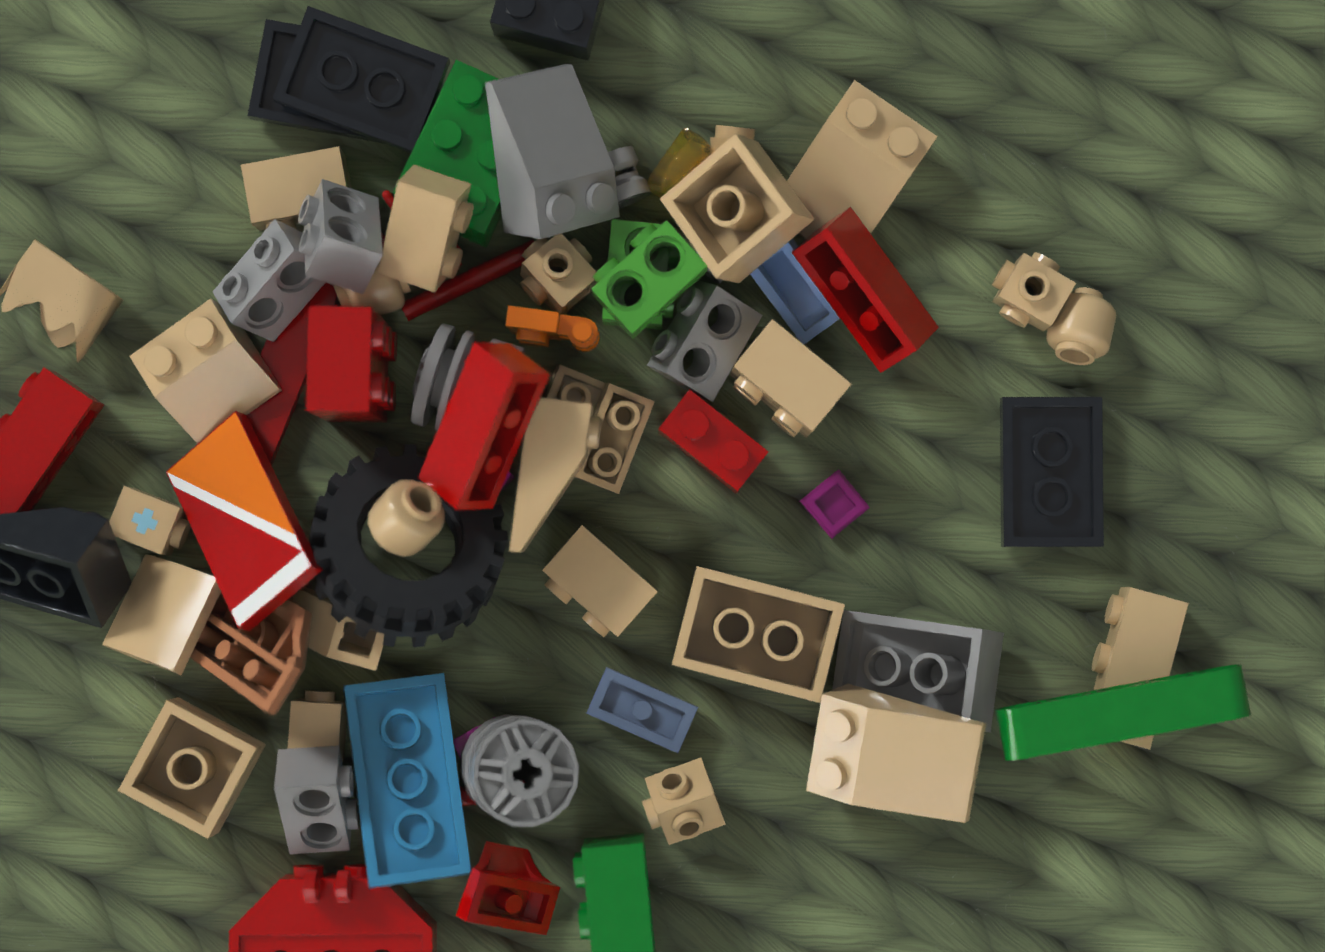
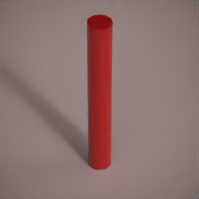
[402,239,535,321]

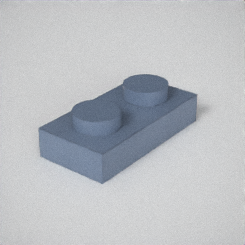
[586,667,698,753]

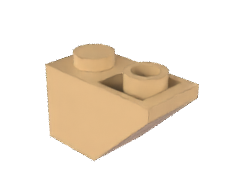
[292,587,384,671]

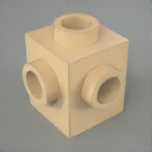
[520,233,597,315]
[992,252,1076,332]
[642,758,726,845]

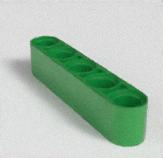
[995,664,1251,761]

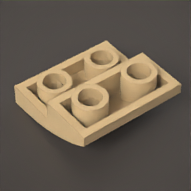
[521,365,655,494]
[102,554,221,676]

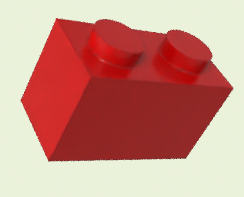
[658,389,769,494]

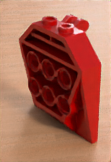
[229,864,437,952]

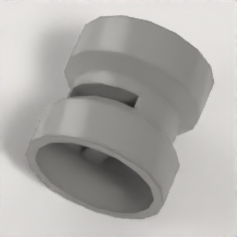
[608,146,651,209]

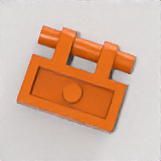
[505,305,600,352]

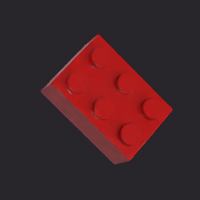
[306,306,397,423]

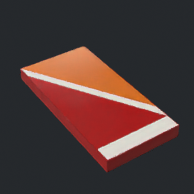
[166,411,322,631]

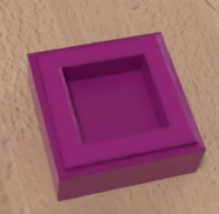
[799,469,870,539]

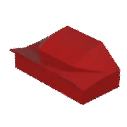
[456,841,561,935]

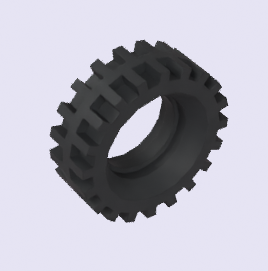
[309,444,508,648]

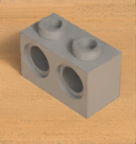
[298,179,383,294]
[213,219,326,342]
[647,280,763,402]
[274,746,360,854]

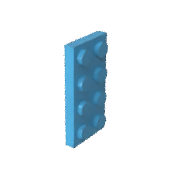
[343,673,471,889]

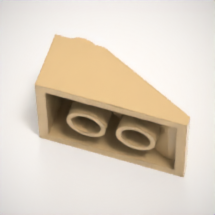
[787,80,938,239]
[509,397,602,552]
[806,684,986,823]

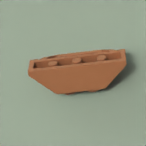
[190,592,312,716]

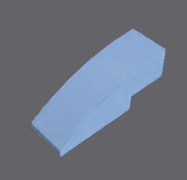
[750,238,840,344]

